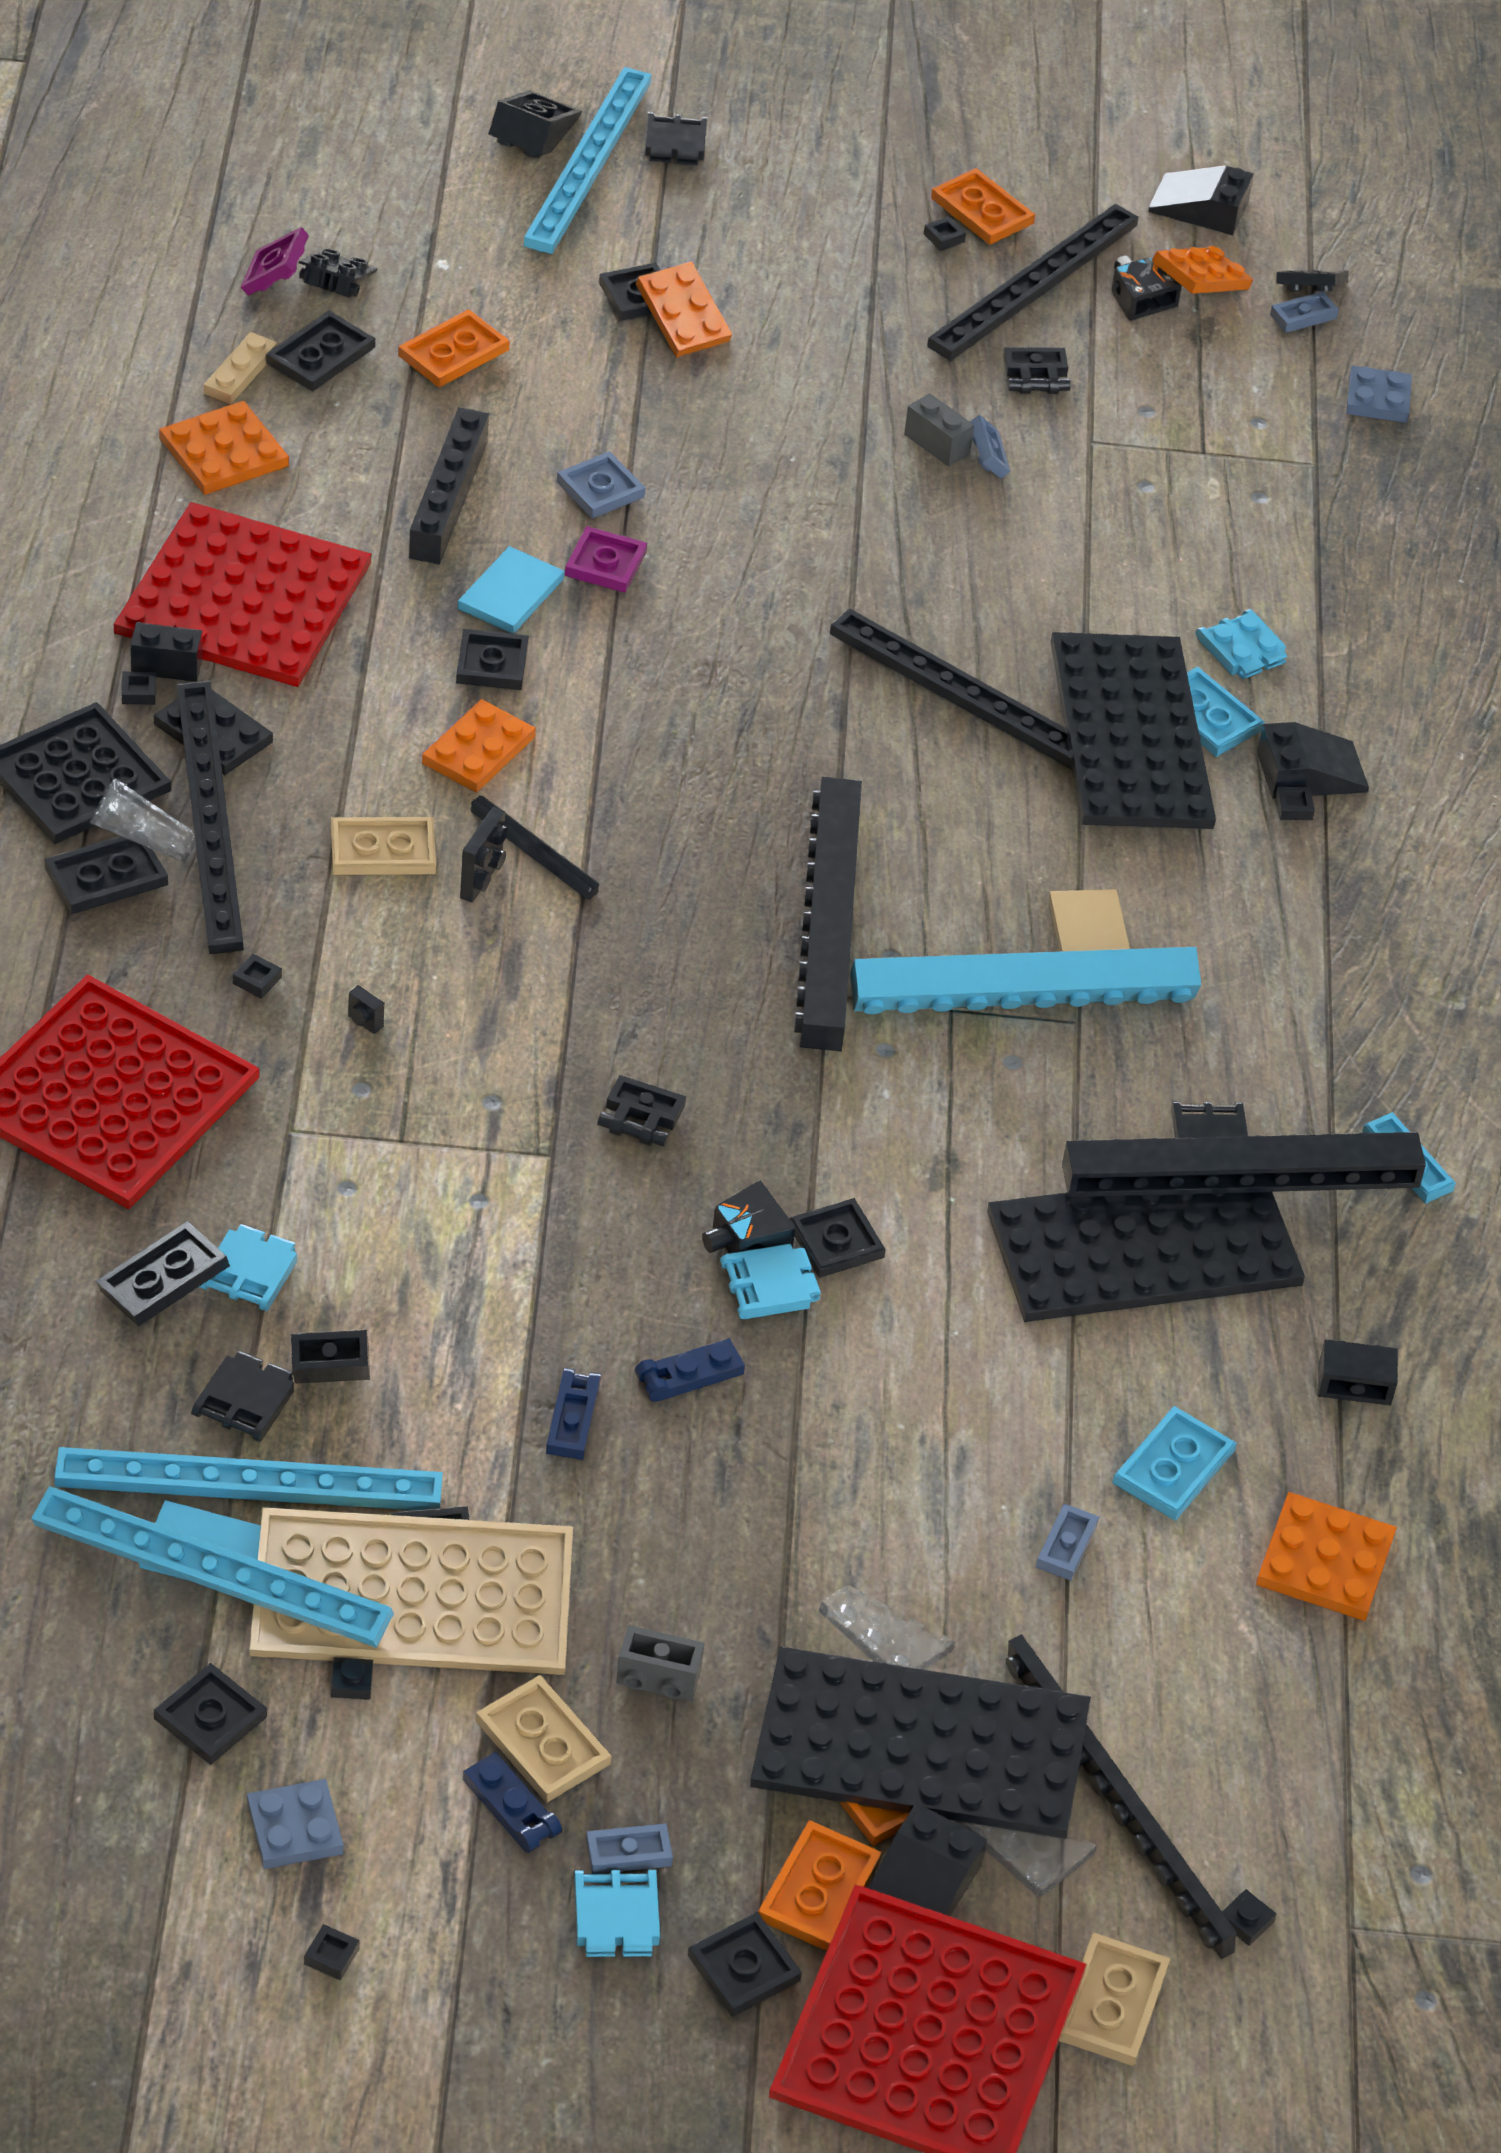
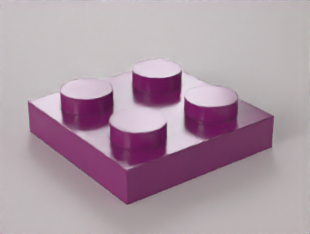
[240,226,309,296]
[565,526,647,593]

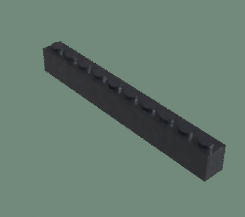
[794,777,862,1052]
[1062,1132,1426,1197]

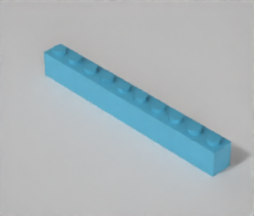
[850,947,1201,1014]

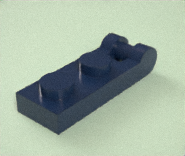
[635,1338,745,1402]
[546,1367,601,1460]
[463,1751,562,1853]

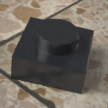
[923,216,966,251]
[121,671,156,705]
[1275,787,1315,820]
[233,954,282,999]
[348,985,385,1034]
[331,1657,373,1700]
[1222,1889,1277,1946]
[304,1924,360,1981]

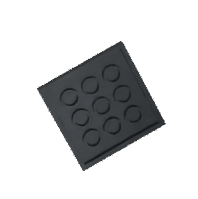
[0,702,171,844]

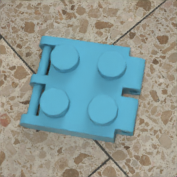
[1196,609,1287,679]
[199,1224,297,1311]
[720,1244,821,1319]
[574,1870,660,1957]

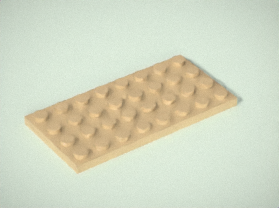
[250,1508,573,1675]

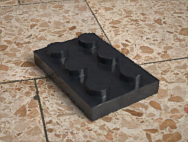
[266,310,376,392]
[154,690,273,775]
[45,830,168,915]
[96,1221,230,1327]

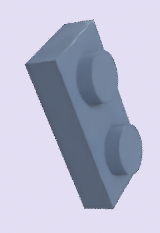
[1270,291,1339,333]
[970,414,1011,478]
[1036,1504,1099,1581]
[586,1823,673,1874]

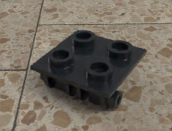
[298,248,378,298]

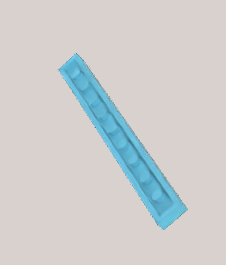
[524,67,652,254]
[55,1447,443,1510]
[31,1486,394,1648]

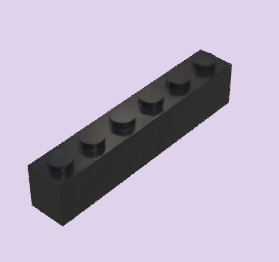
[409,407,489,565]

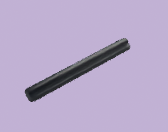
[470,795,600,899]

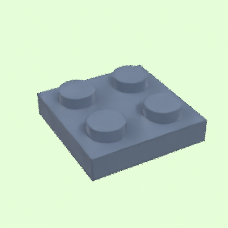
[1346,365,1412,423]
[557,451,646,519]
[247,1779,344,1869]

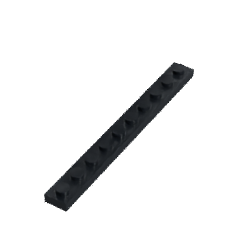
[927,203,1139,361]
[830,608,1072,769]
[177,681,244,954]
[1006,1634,1237,1959]

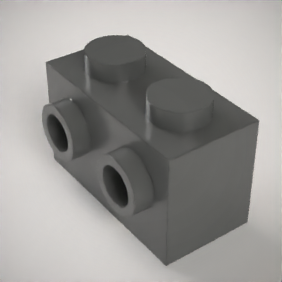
[904,393,974,467]
[616,1625,705,1701]

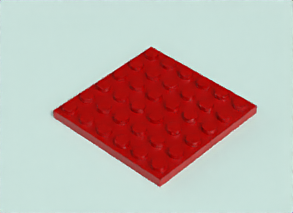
[114,502,371,687]
[0,974,260,1210]
[769,1884,1087,2153]

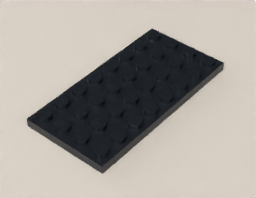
[1050,632,1216,829]
[987,1192,1305,1322]
[751,1646,1091,1839]

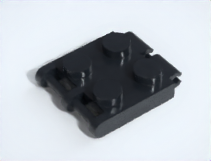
[645,112,707,165]
[1171,1101,1248,1138]
[191,1350,294,1442]

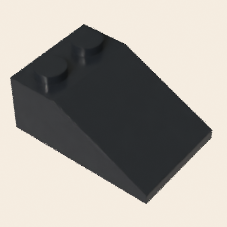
[488,90,582,157]
[1148,166,1254,236]
[1257,722,1369,799]
[869,1803,987,1916]

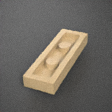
[204,332,278,404]

